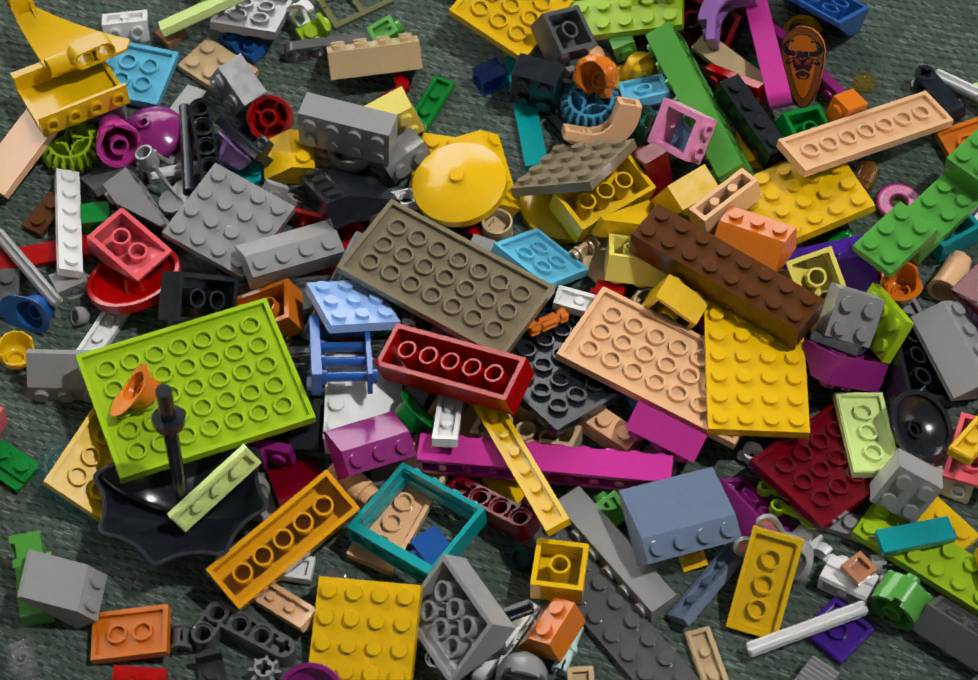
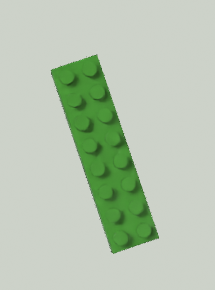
[645,21,755,184]

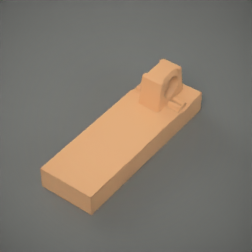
[253,583,315,633]

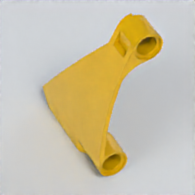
[5,0,130,78]

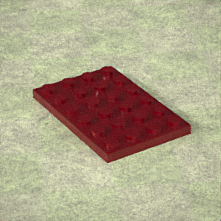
[748,390,901,533]

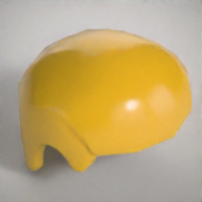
[0,330,35,370]

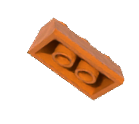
[714,206,796,273]

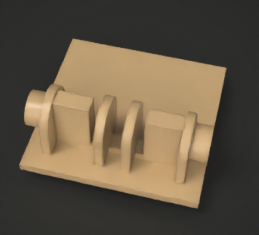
[569,234,608,283]

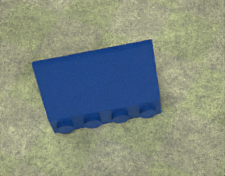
[782,0,869,36]

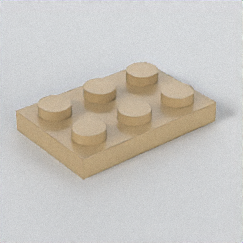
[178,37,259,98]

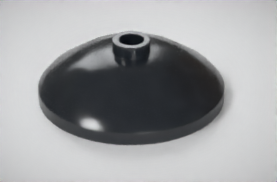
[889,389,953,463]

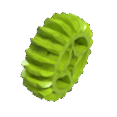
[41,120,99,174]

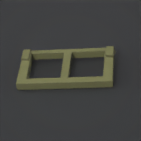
[316,0,394,31]

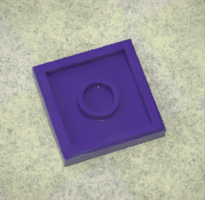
[806,596,875,666]

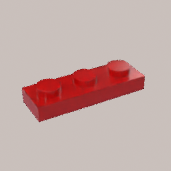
[705,63,768,106]

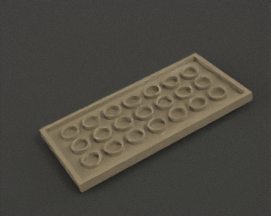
[336,199,555,353]

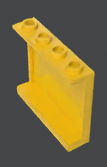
[10,61,131,137]

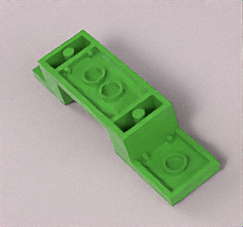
[852,129,978,279]

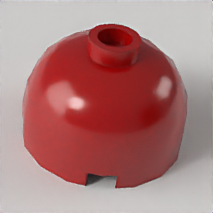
[246,94,295,139]

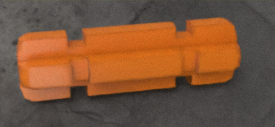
[526,308,569,337]

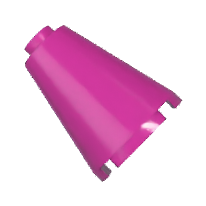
[95,113,143,168]

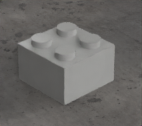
[209,53,267,116]
[815,282,885,348]
[870,448,943,523]

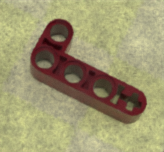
[449,477,542,541]

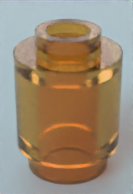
[854,160,881,193]

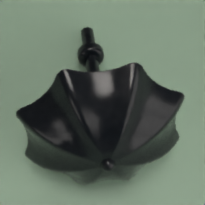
[93,384,269,565]

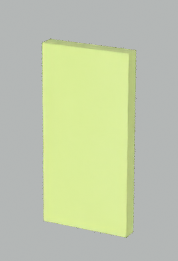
[833,392,897,478]

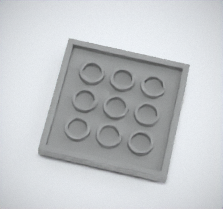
[162,163,295,282]

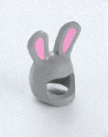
[732,514,814,584]

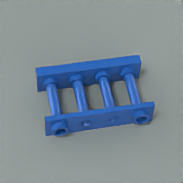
[309,316,378,395]

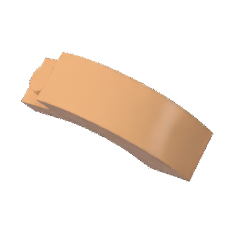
[561,96,642,144]

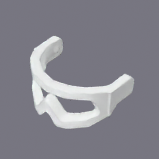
[286,0,314,28]

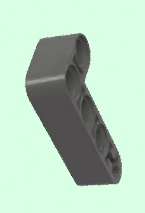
[191,601,297,668]

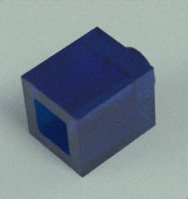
[472,57,509,97]

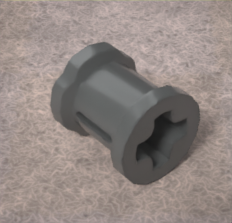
[170,622,193,655]

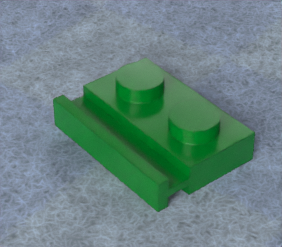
[0,439,42,495]

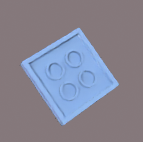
[305,280,400,333]

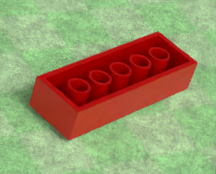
[375,323,535,415]

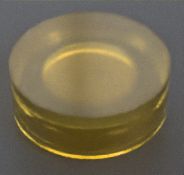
[853,72,877,95]

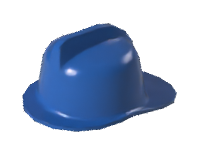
[0,294,55,334]

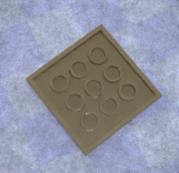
[510,138,637,197]

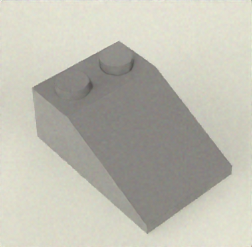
[103,167,169,230]
[17,550,107,628]

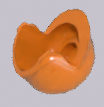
[880,262,923,304]

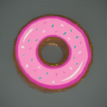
[875,183,920,217]

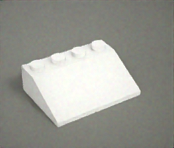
[323,352,402,454]

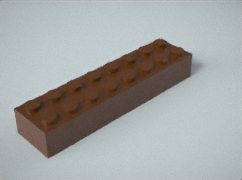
[628,204,825,349]

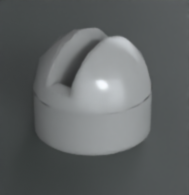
[70,306,90,326]

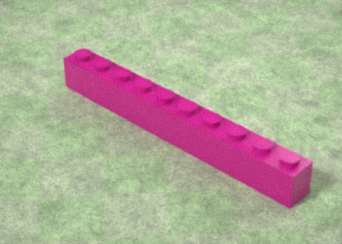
[416,432,673,490]

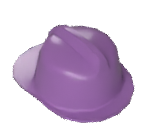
[218,131,257,171]

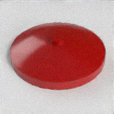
[86,250,182,314]

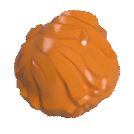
[573,53,619,99]

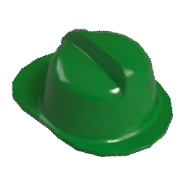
[393,391,435,435]

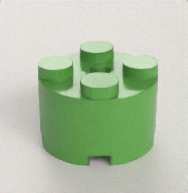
[869,570,933,630]

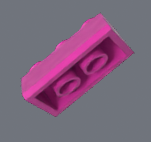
[625,400,707,464]

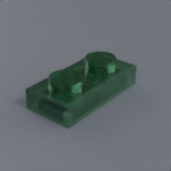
[626,104,658,147]

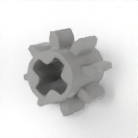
[248,655,282,680]

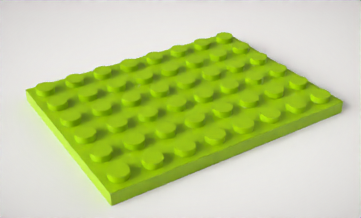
[75,298,316,484]

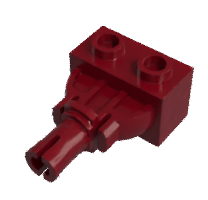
[631,142,673,201]

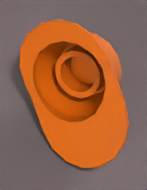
[110,364,161,417]

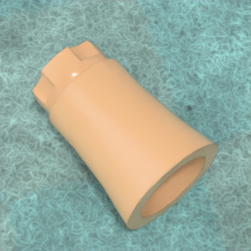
[927,250,972,302]
[327,463,378,509]

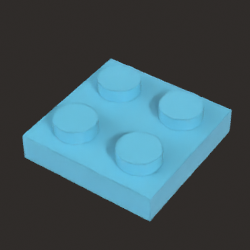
[617,73,671,107]

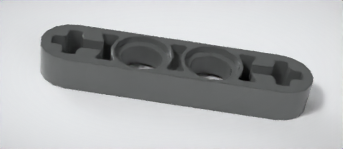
[284,33,372,63]

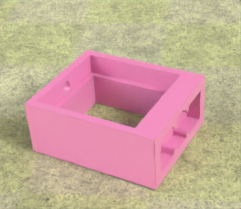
[647,98,717,165]

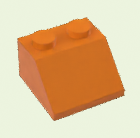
[517,597,586,663]

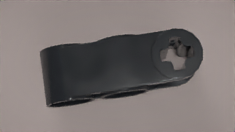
[910,65,966,122]

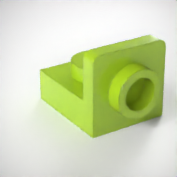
[295,12,332,40]

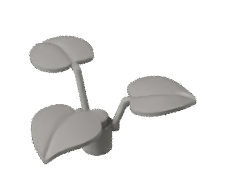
[135,128,197,214]

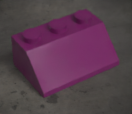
[803,339,888,392]
[323,411,417,481]
[720,477,796,537]

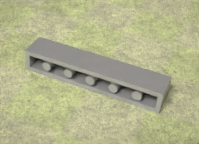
[559,486,676,623]

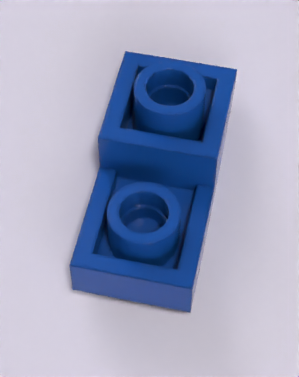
[218,32,269,64]

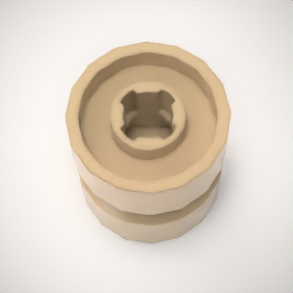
[482,208,513,242]

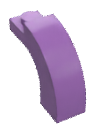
[698,0,758,50]

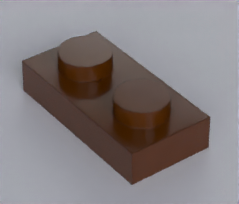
[22,191,55,239]

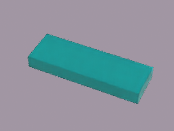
[874,516,957,557]

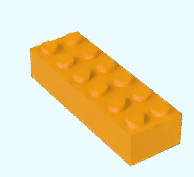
[206,469,360,612]

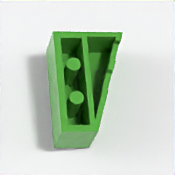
[8,531,55,628]

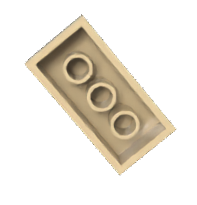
[326,32,423,80]

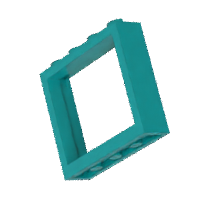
[347,462,487,583]

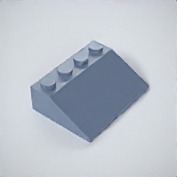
[618,467,742,566]

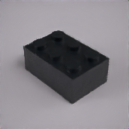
[158,270,239,322]

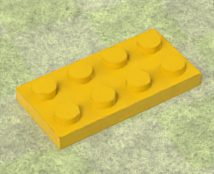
[726,525,804,637]

